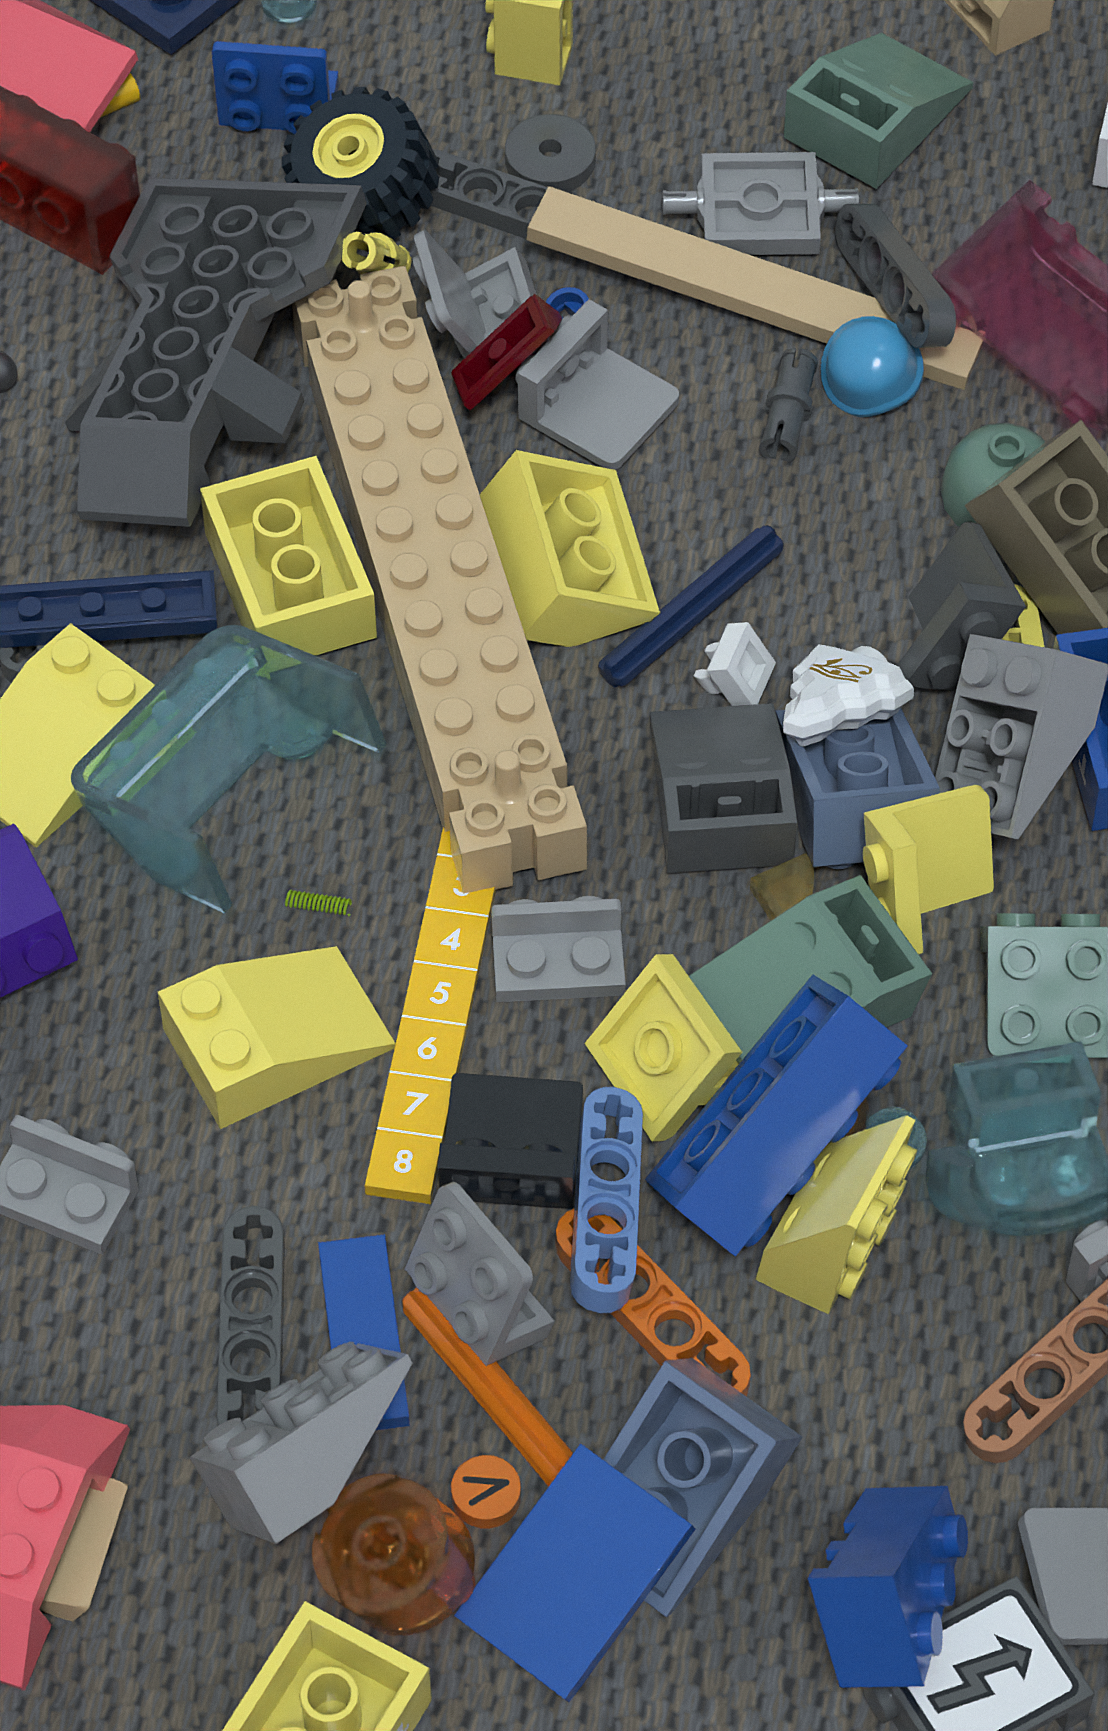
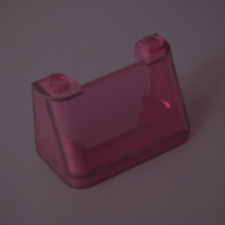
[932,180,1108,431]

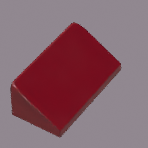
[451,294,562,411]

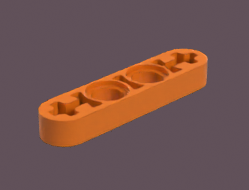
[556,1208,751,1397]

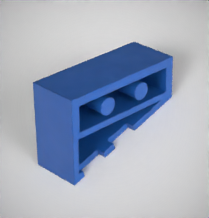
[808,1486,968,1688]

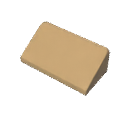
[39,1478,128,1621]

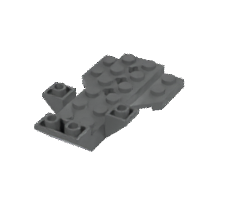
[65,178,367,527]

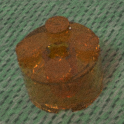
[312,1473,475,1636]

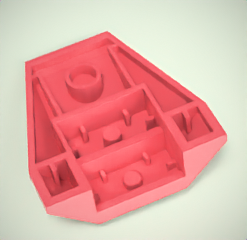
[0,0,138,142]
[0,1405,130,1691]

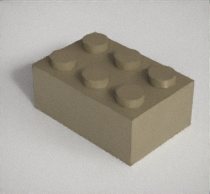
[964,420,1108,634]

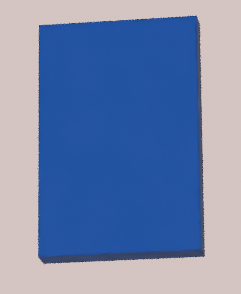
[454,1443,696,1702]

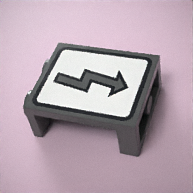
[863,1575,1095,1731]

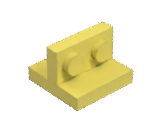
[585,954,742,1142]

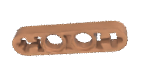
[963,1279,1108,1463]

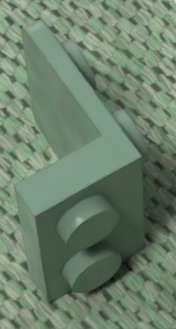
[981,913,1108,1058]

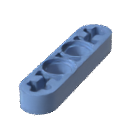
[570,1087,643,1313]

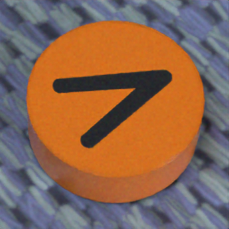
[451,1455,521,1529]

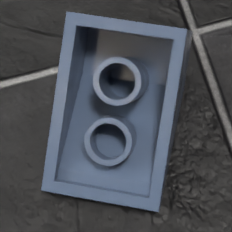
[775,709,940,869]
[603,1358,802,1617]

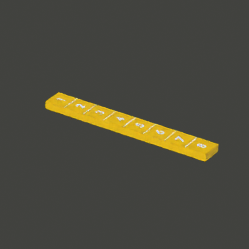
[365,827,496,1204]

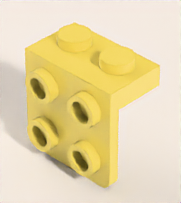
[863,785,994,954]

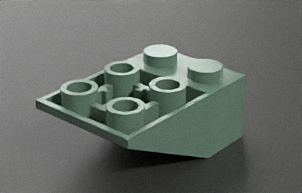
[784,33,973,189]
[689,875,932,1064]

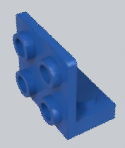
[212,41,339,134]

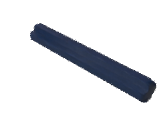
[598,525,784,688]

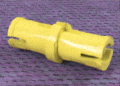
[342,232,412,274]

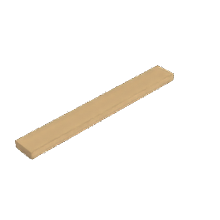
[527,186,985,390]

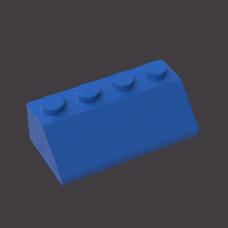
[644,975,908,1257]

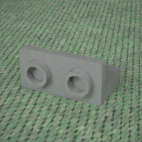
[491,896,626,1002]
[0,1115,139,1255]

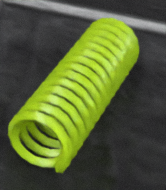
[285,890,352,916]

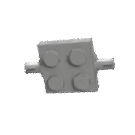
[662,152,859,255]

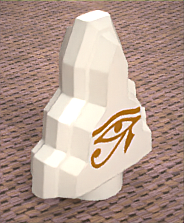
[783,644,914,747]

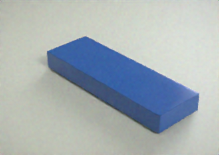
[318,1234,410,1430]

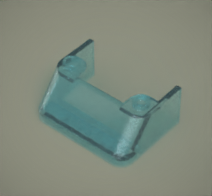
[71,625,387,913]

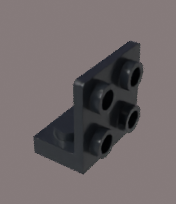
[438,1073,583,1209]

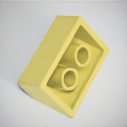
[480,450,660,647]

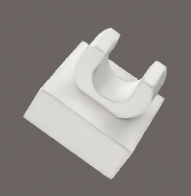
[694,622,776,706]

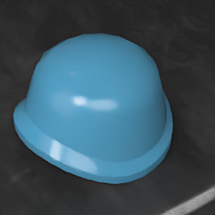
[821,316,924,417]

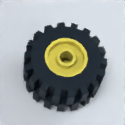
[281,87,439,239]

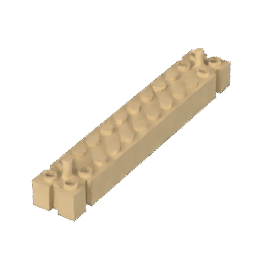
[292,266,587,894]

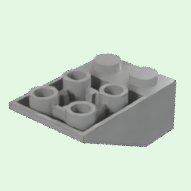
[935,634,1108,839]
[190,1342,412,1544]

